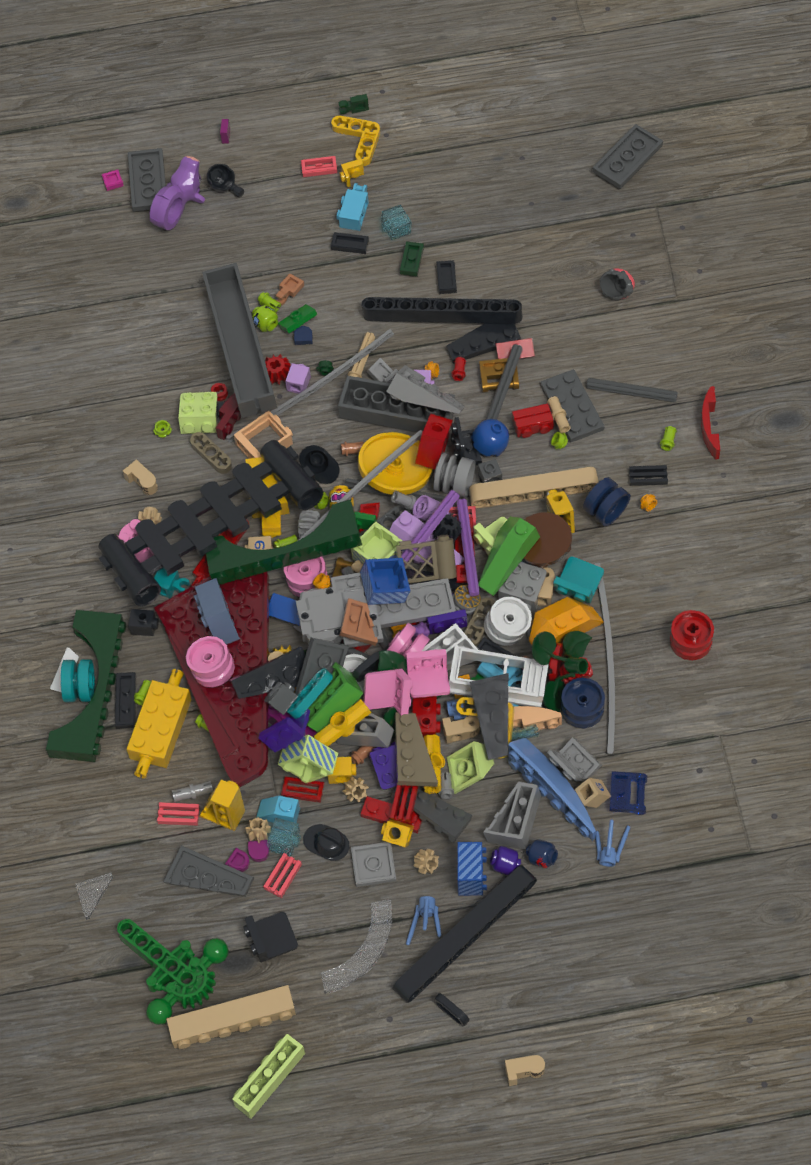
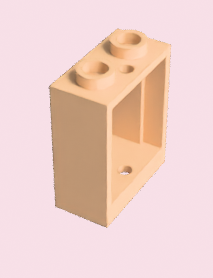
[234,411,293,459]

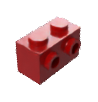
[413,696,441,737]

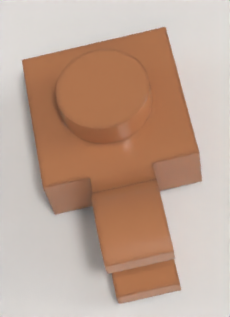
[276,274,304,305]

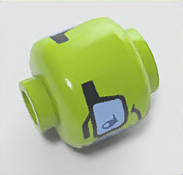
[252,305,278,332]

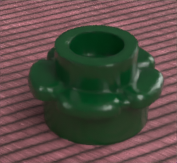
[316,360,334,376]

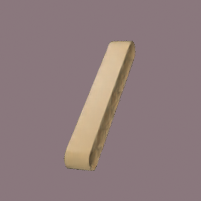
[468,467,599,508]

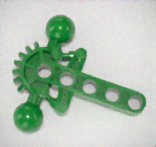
[117,919,229,1025]

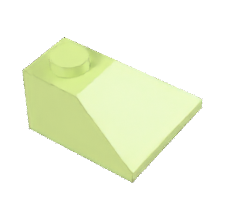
[447,741,494,794]

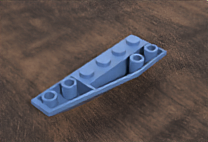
[508,738,596,841]

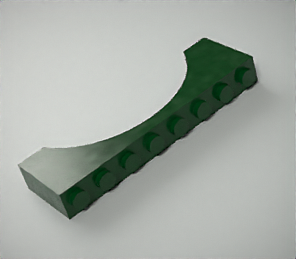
[206,499,362,585]
[46,610,126,762]

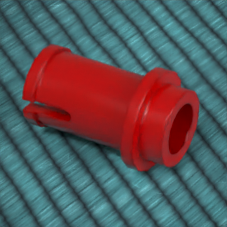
[451,357,466,381]

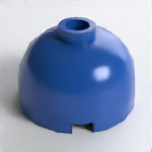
[471,419,510,457]

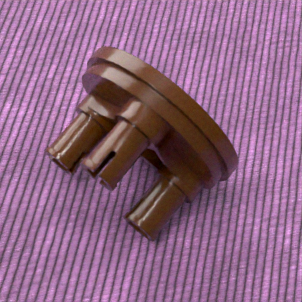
[523,512,572,568]

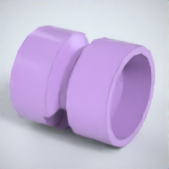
[413,495,449,521]

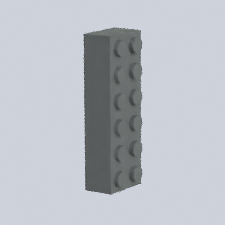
[338,375,455,432]

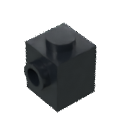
[128,609,159,636]

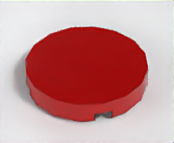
[548,643,563,682]

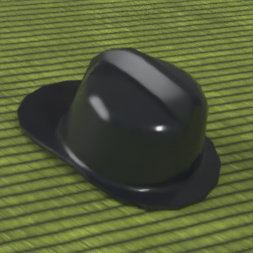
[299,445,340,484]
[303,824,350,861]

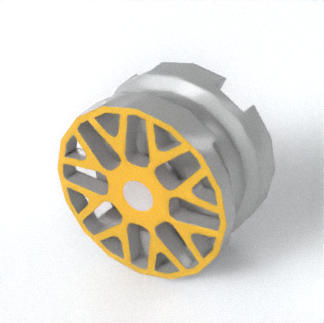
[452,585,481,615]

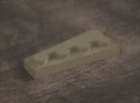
[395,712,438,787]

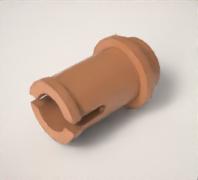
[341,441,363,456]
[350,746,375,765]

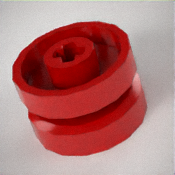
[670,610,714,661]

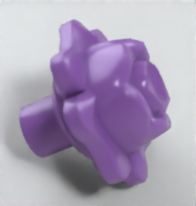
[412,621,430,641]

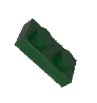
[400,241,424,277]

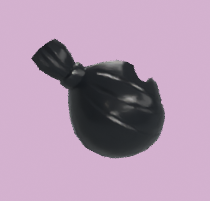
[206,164,244,197]

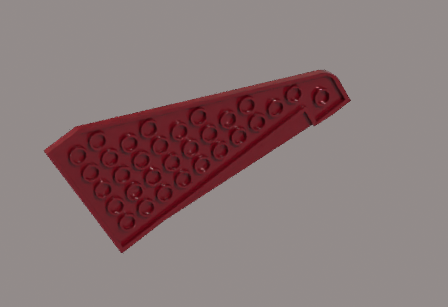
[154,572,269,788]

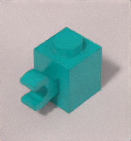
[154,568,190,598]

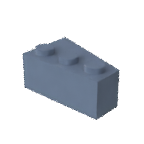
[194,578,240,645]

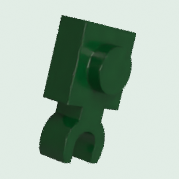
[338,94,369,114]

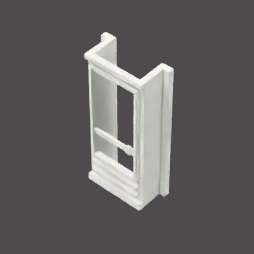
[449,645,548,707]

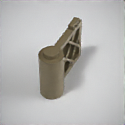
[396,535,457,583]

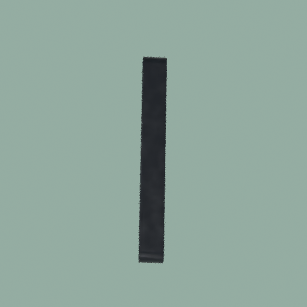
[361,297,523,324]
[392,865,537,1003]

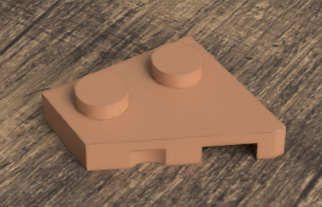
[339,598,378,646]

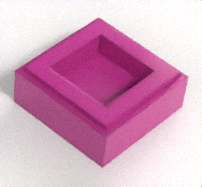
[102,170,124,191]

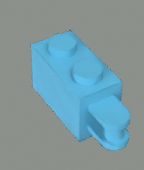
[337,183,369,231]

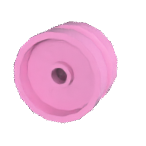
[284,557,328,597]
[387,622,430,658]
[186,636,235,687]

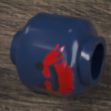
[526,839,558,868]

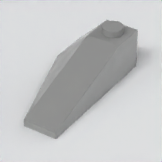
[386,365,465,414]

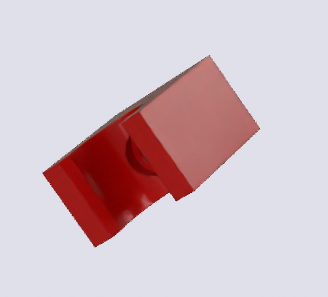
[415,414,453,470]

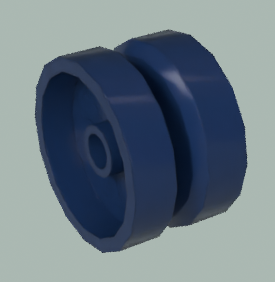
[583,477,631,526]
[561,677,605,729]

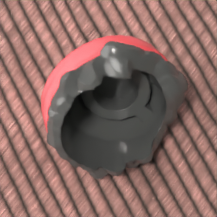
[600,268,635,301]

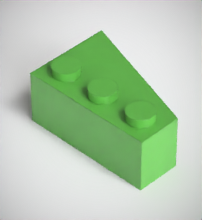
[307,662,363,732]

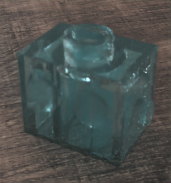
[381,204,412,240]
[267,818,301,857]

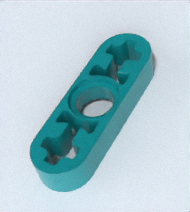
[287,668,333,719]

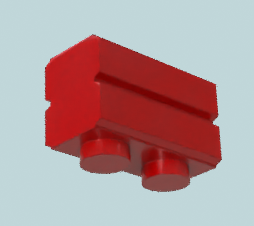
[512,403,553,438]

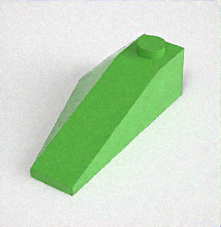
[478,516,540,596]

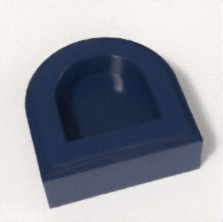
[294,326,313,345]

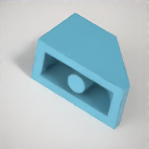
[256,796,300,827]

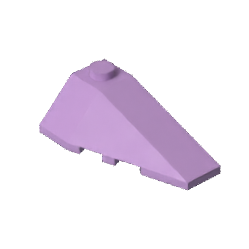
[389,511,464,567]

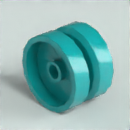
[61,659,95,703]

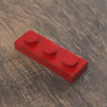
[361,796,423,834]

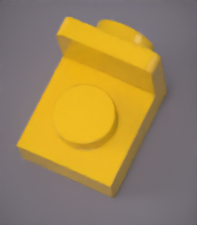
[339,159,364,188]
[262,510,281,538]

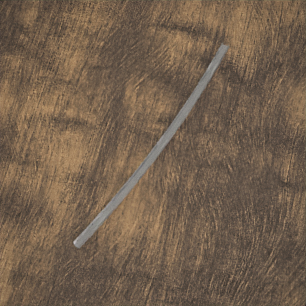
[226,329,394,443]
[299,430,423,540]
[594,563,615,754]

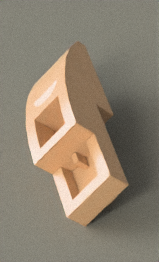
[508,706,562,734]

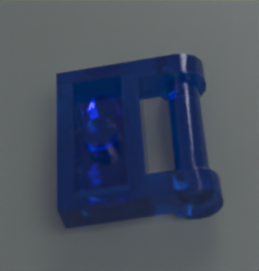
[609,771,648,815]

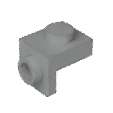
[366,358,398,383]

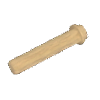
[348,332,375,378]

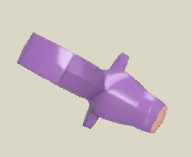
[150,156,205,230]

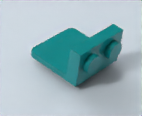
[553,556,604,604]

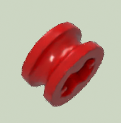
[211,383,228,401]

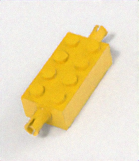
[127,669,192,779]

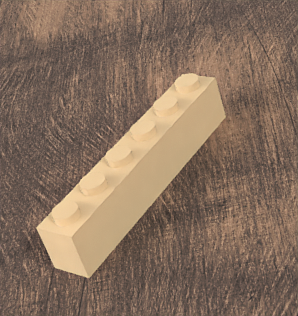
[167,985,296,1049]

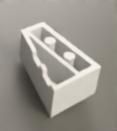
[422,623,478,671]

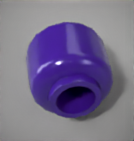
[490,846,521,875]

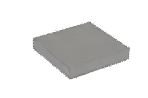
[351,842,396,887]

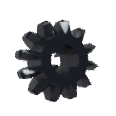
[432,512,462,542]

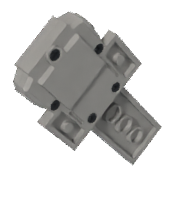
[296,572,456,648]

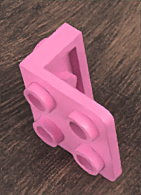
[406,649,450,698]
[363,669,413,716]

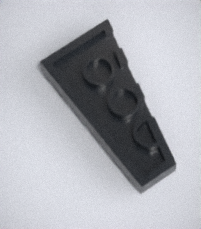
[446,323,521,364]
[230,647,305,699]
[469,673,509,760]

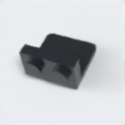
[450,417,482,465]
[243,912,298,963]

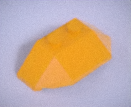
[529,597,604,645]

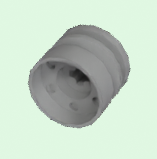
[434,453,475,498]

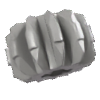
[298,510,321,538]

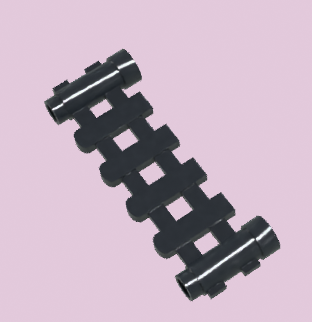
[98,440,324,607]

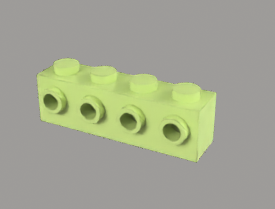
[232,1034,305,1119]

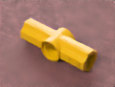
[314,699,372,746]
[423,734,445,794]

